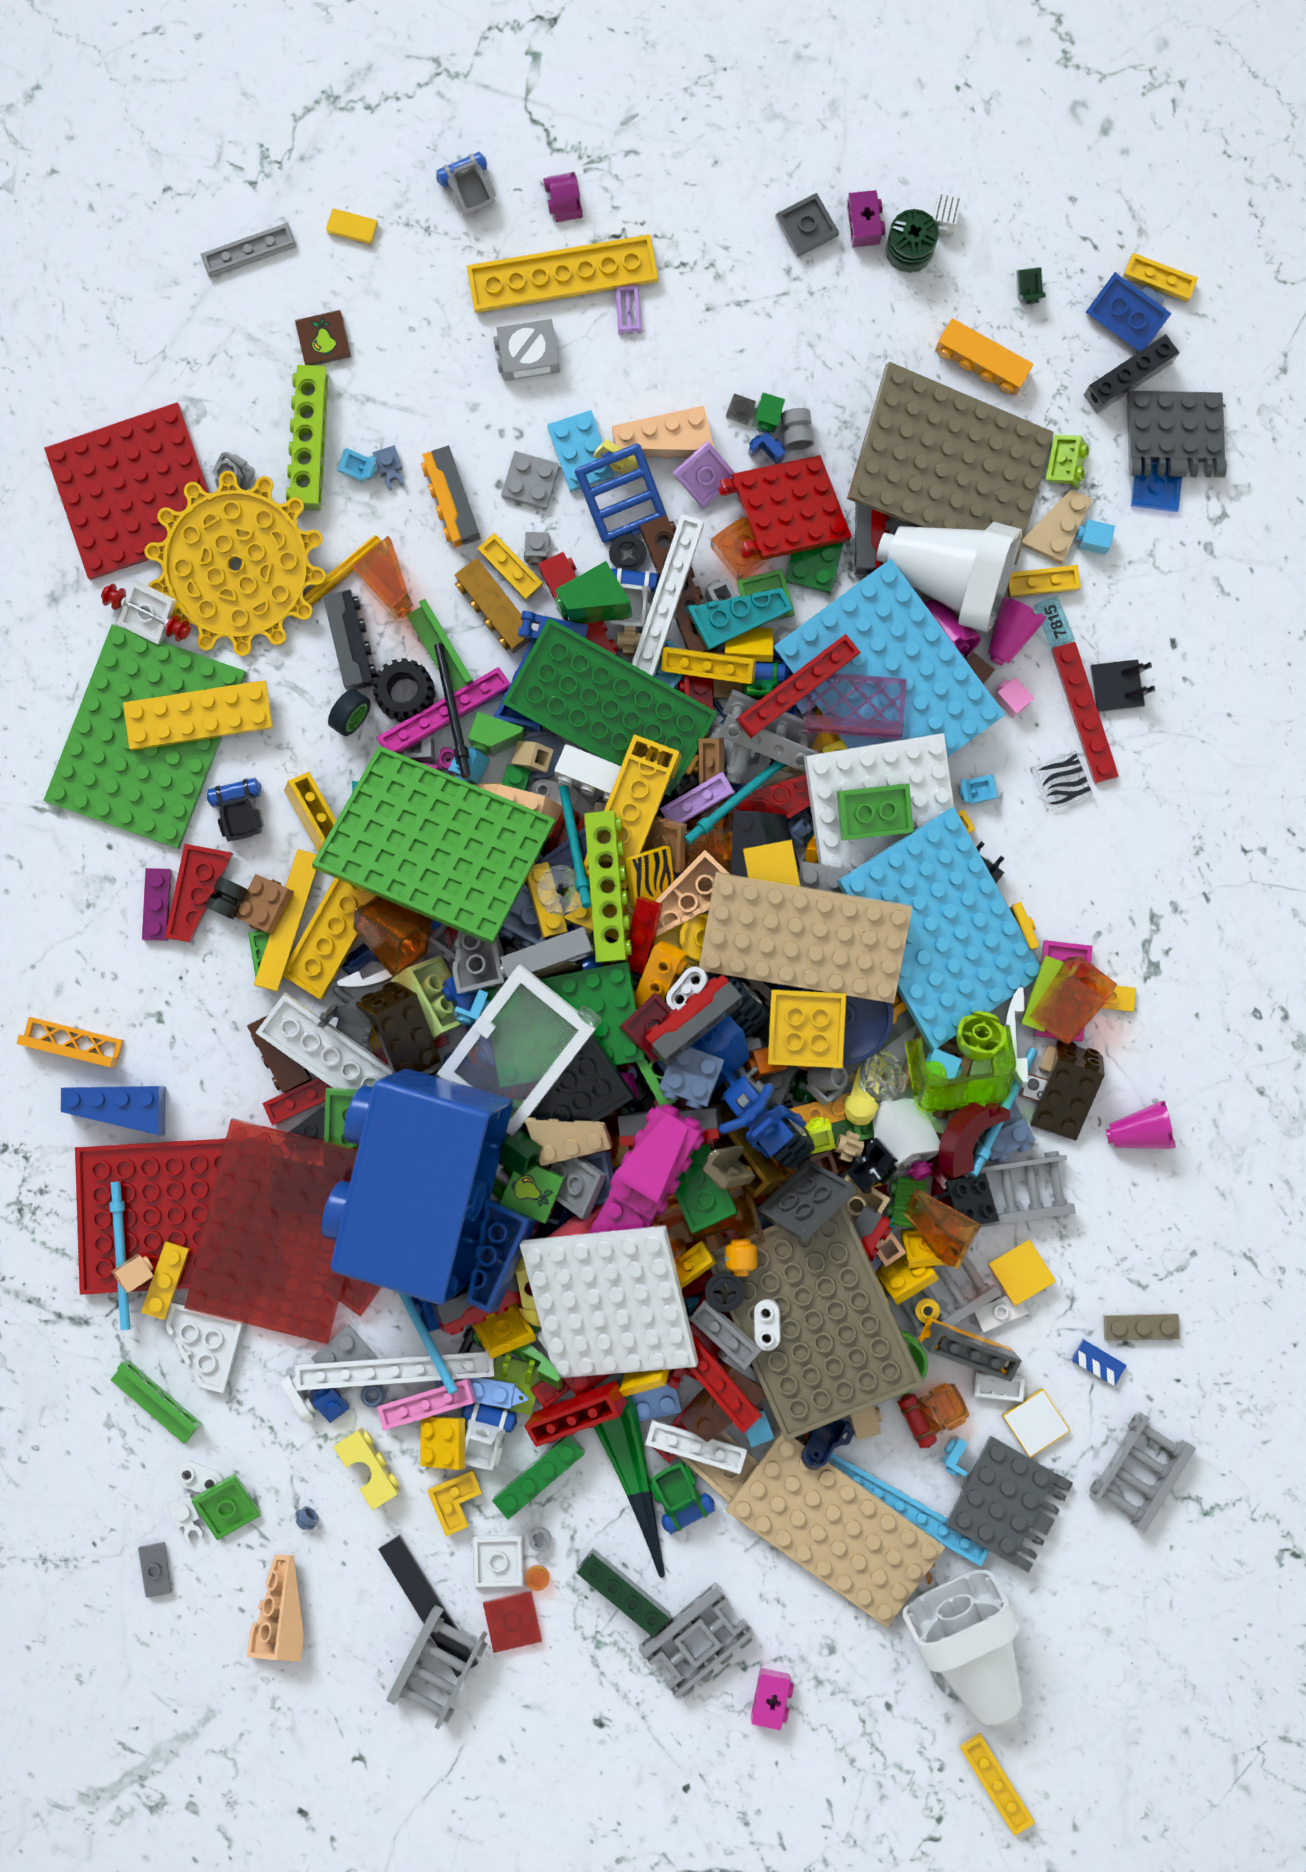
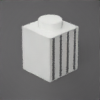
[933,193,962,235]

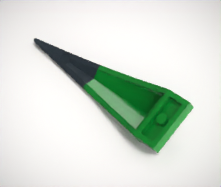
[588,1383,665,1578]

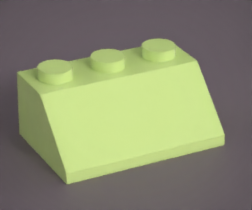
[391,955,464,1040]

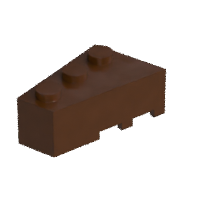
[247,1015,312,1093]
[681,1361,766,1442]

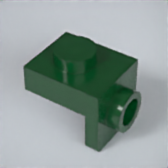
[1016,267,1046,304]

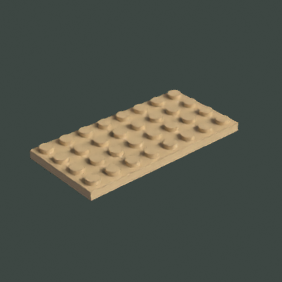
[699,872,913,1003]
[725,1432,945,1628]

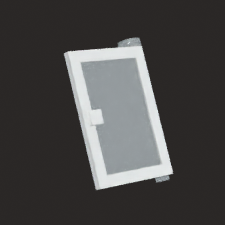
[437,964,602,1137]

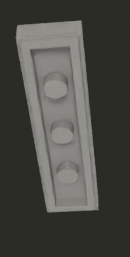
[200,222,297,278]

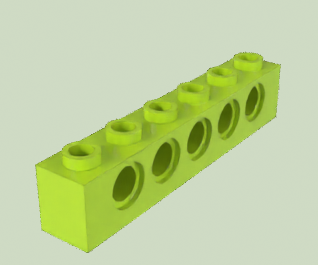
[286,365,329,511]
[584,810,632,963]

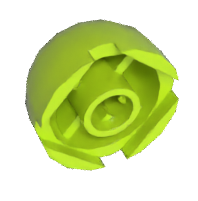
[956,1011,1006,1061]

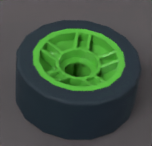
[328,689,371,736]

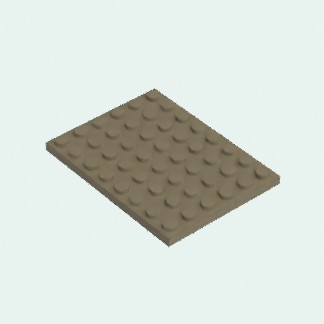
[847,362,1054,565]
[711,1204,924,1441]

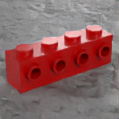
[524,1381,627,1447]

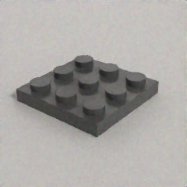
[756,1160,857,1242]

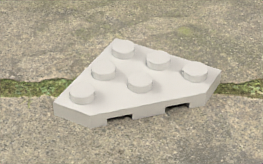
[165,1302,244,1393]

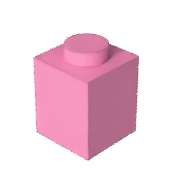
[994,677,1035,718]

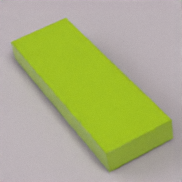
[1020,956,1069,1032]

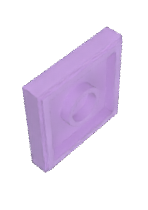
[672,441,735,508]

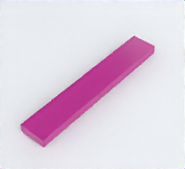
[376,667,510,754]

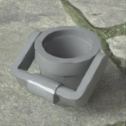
[212,452,255,490]
[806,1066,849,1106]

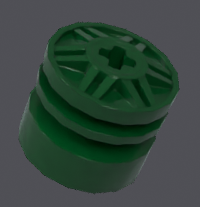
[885,209,939,273]

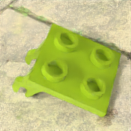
[491,1353,540,1416]

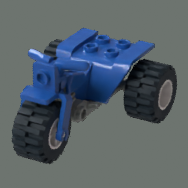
[634,975,815,1169]

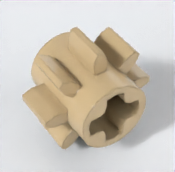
[617,626,642,656]
[834,1131,864,1163]

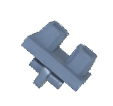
[787,806,812,849]

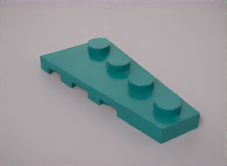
[686,588,793,651]

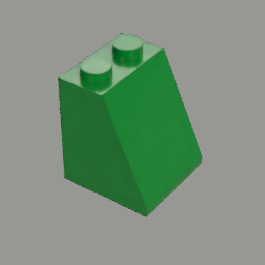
[554,561,633,624]

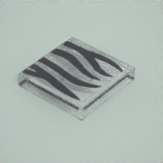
[1030,751,1093,813]

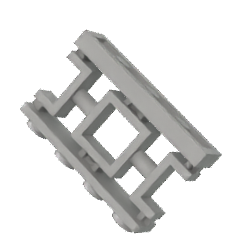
[638,1582,754,1699]

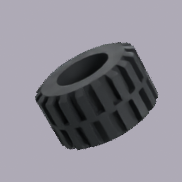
[373,658,435,723]

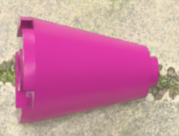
[988,596,1046,666]
[924,599,981,656]
[1106,1100,1176,1149]

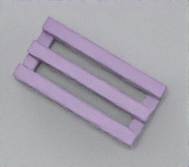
[615,285,642,334]

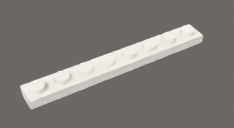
[632,514,705,676]
[295,1351,495,1390]

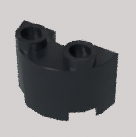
[846,1137,898,1194]

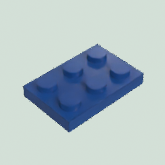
[1086,272,1172,352]

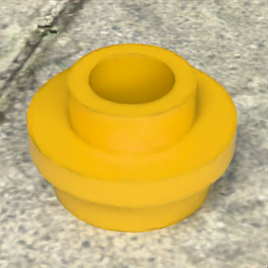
[915,1298,940,1323]

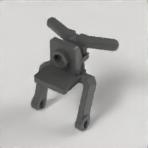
[318,986,375,1046]

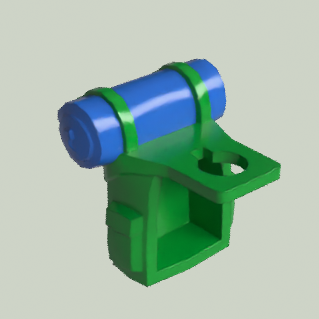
[741,662,789,700]
[650,1462,715,1535]

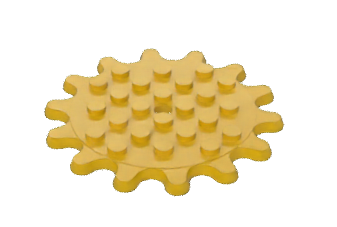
[145,471,326,656]

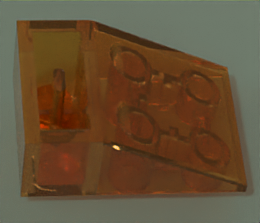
[1030,956,1117,1045]

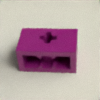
[847,190,885,247]

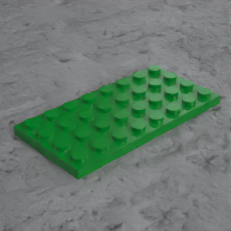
[502,618,718,797]

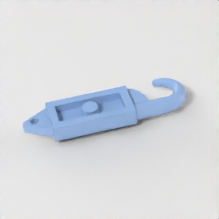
[435,1377,529,1409]

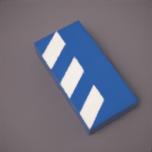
[1071,1339,1127,1386]

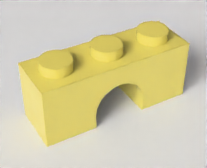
[333,1427,401,1511]

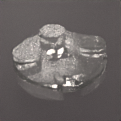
[537,865,581,915]
[859,1051,906,1102]

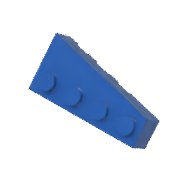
[61,1086,165,1135]
[466,1199,538,1313]

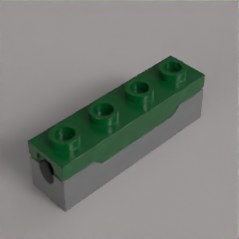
[576,1548,669,1638]

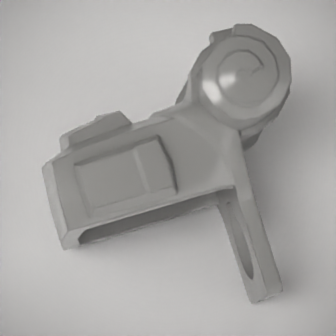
[708,723,760,784]

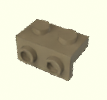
[703,1145,756,1189]

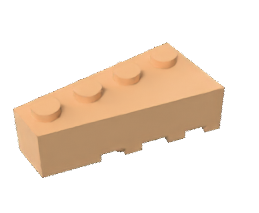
[612,405,714,459]

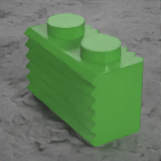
[886,1176,927,1229]

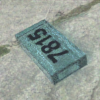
[1034,596,1075,649]

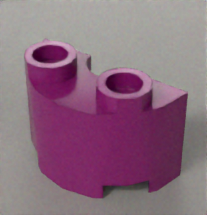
[543,172,583,222]

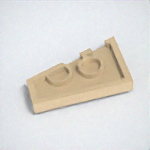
[1022,489,1092,564]
[525,1117,613,1166]

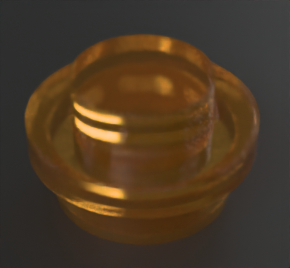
[525,1565,550,1591]

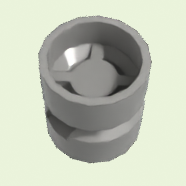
[780,408,814,450]

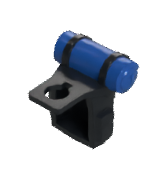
[207,777,264,842]

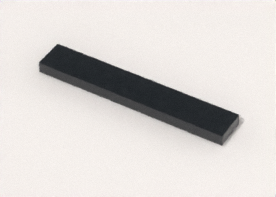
[378,1534,479,1678]

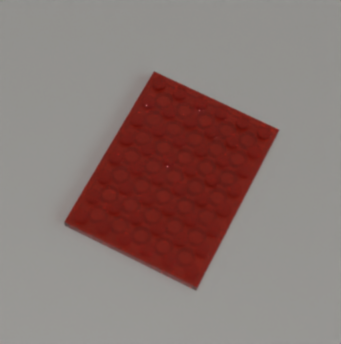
[184,1118,358,1344]

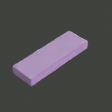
[660,772,735,823]

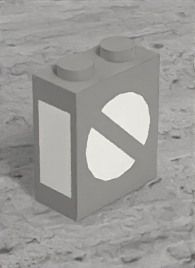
[493,319,560,381]

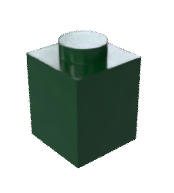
[500,1131,543,1176]

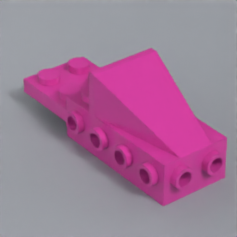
[588,1104,706,1234]

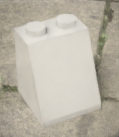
[872,1097,940,1175]

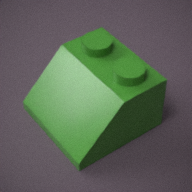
[468,712,526,756]

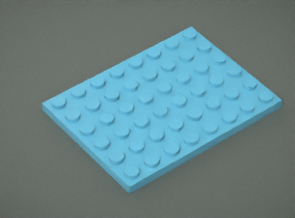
[774,559,1005,758]
[836,807,1040,1050]

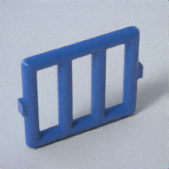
[575,443,667,543]

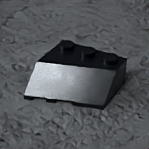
[730,810,800,877]

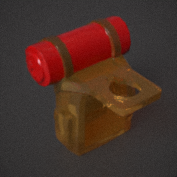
[897,1383,970,1449]

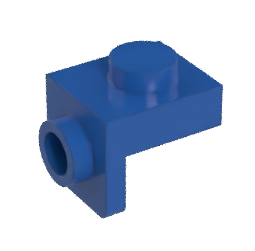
[748,431,786,464]
[309,1388,350,1423]

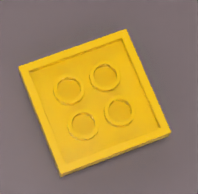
[767,990,846,1068]

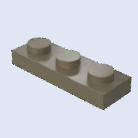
[1103,1314,1180,1341]

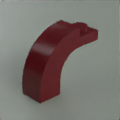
[938,1102,1010,1178]

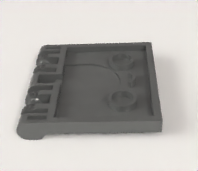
[1127,391,1227,478]
[944,1436,1073,1573]

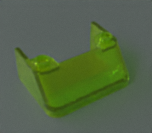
[905,1025,1016,1113]

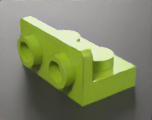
[1046,435,1089,488]

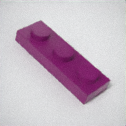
[142,868,172,941]

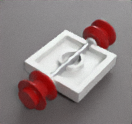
[101,580,191,645]

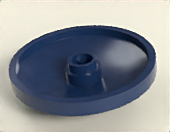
[800,988,893,1065]

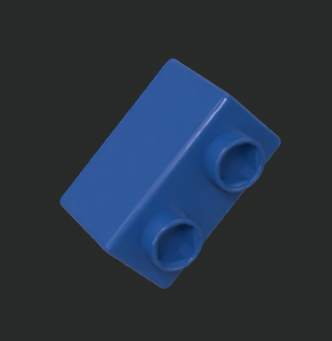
[321,1069,513,1305]

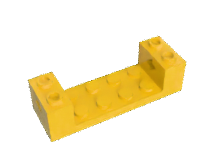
[583,734,682,892]

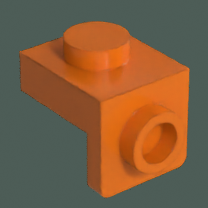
[746,1047,787,1080]

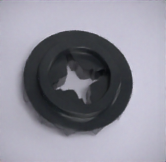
[609,534,647,571]
[705,1271,745,1312]

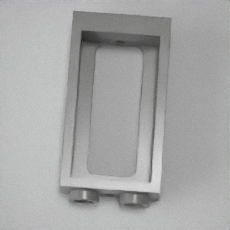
[499,927,595,979]

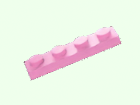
[377,1378,476,1431]

